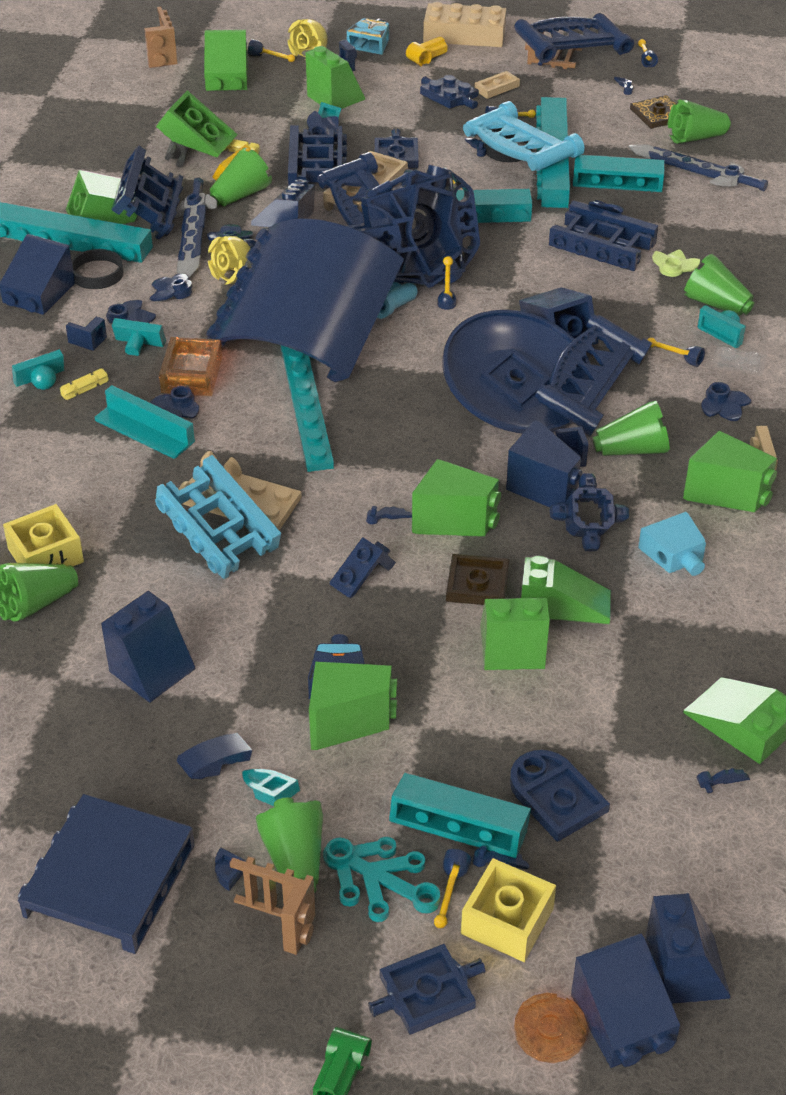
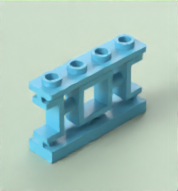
[155,455,281,579]

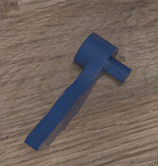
[366,506,412,524]
[696,768,750,793]
[472,846,529,869]

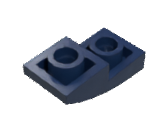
[177,733,252,779]

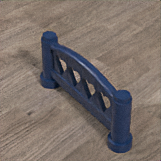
[514,13,634,63]
[317,152,428,242]
[534,314,652,437]

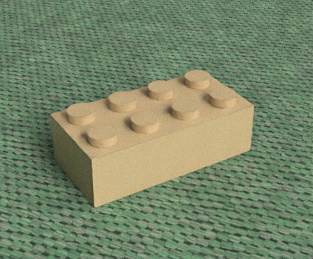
[423,2,506,47]

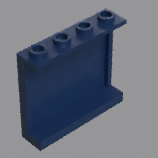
[18,794,195,954]

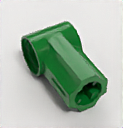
[313,1027,372,1095]

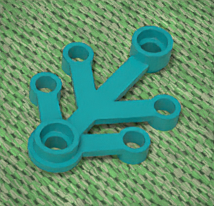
[323,837,440,922]

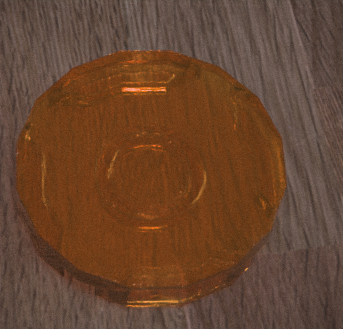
[514,993,587,1063]

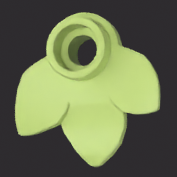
[652,250,700,277]

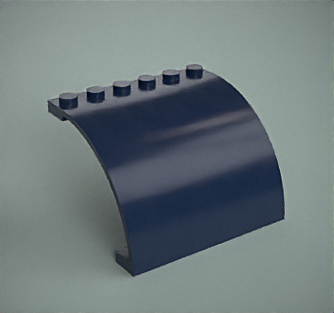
[204,219,404,382]

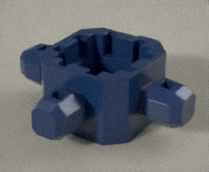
[549,473,629,551]

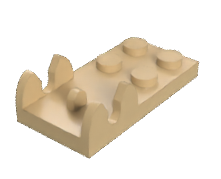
[323,151,408,212]
[178,451,302,530]

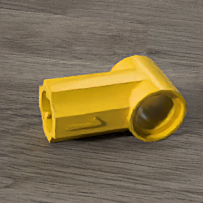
[406,36,448,67]

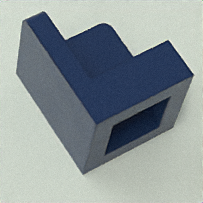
[66,316,107,351]
[555,426,589,467]

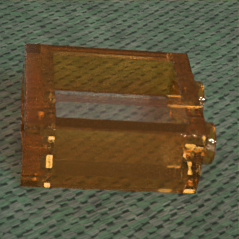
[159,337,222,396]

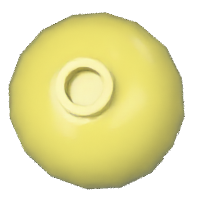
[287,19,328,60]
[208,236,250,284]

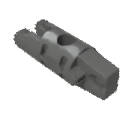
[165,140,189,167]

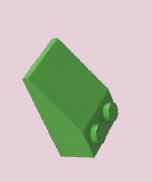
[156,90,238,157]
[521,556,611,624]
[683,677,786,764]

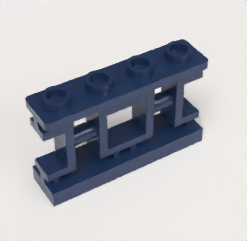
[288,125,347,186]
[112,145,184,239]
[549,200,659,271]

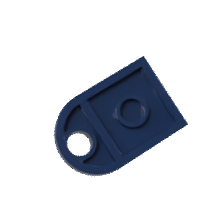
[510,750,610,842]

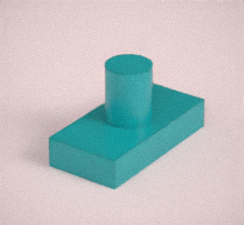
[112,318,166,356]

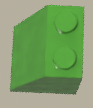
[204,30,248,91]
[306,46,365,109]
[66,170,137,224]
[683,431,777,512]
[412,459,501,536]
[480,598,550,670]
[309,662,397,750]

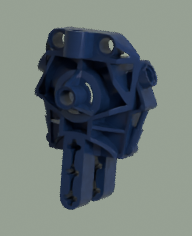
[347,165,480,288]

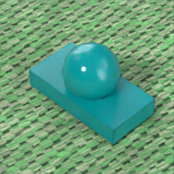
[697,305,746,348]
[12,349,64,390]

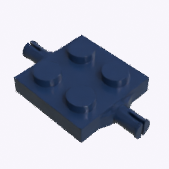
[420,75,479,109]
[375,129,419,168]
[368,944,486,1035]

